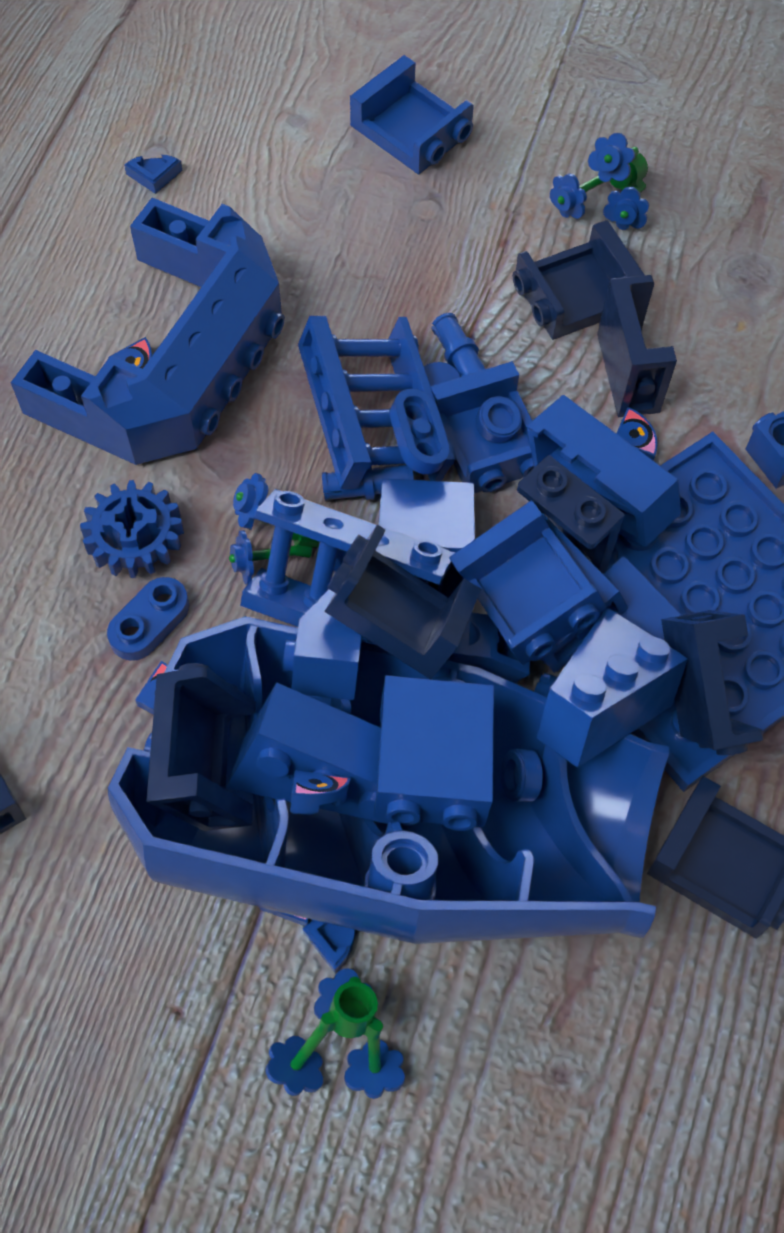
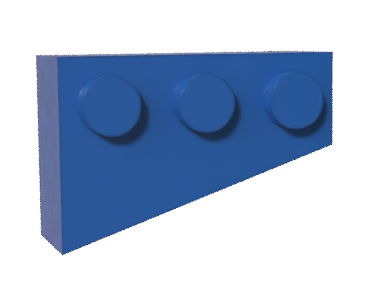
[527,395,681,547]
[536,607,688,768]
[226,682,389,824]

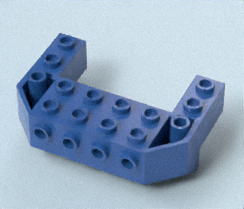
[10,197,285,465]

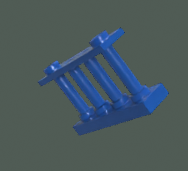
[298,316,455,489]
[240,489,455,644]

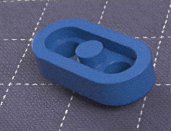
[389,389,450,474]
[107,577,189,661]

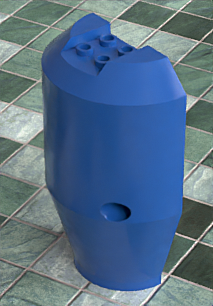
[108,616,670,944]

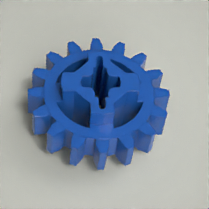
[80,480,184,578]

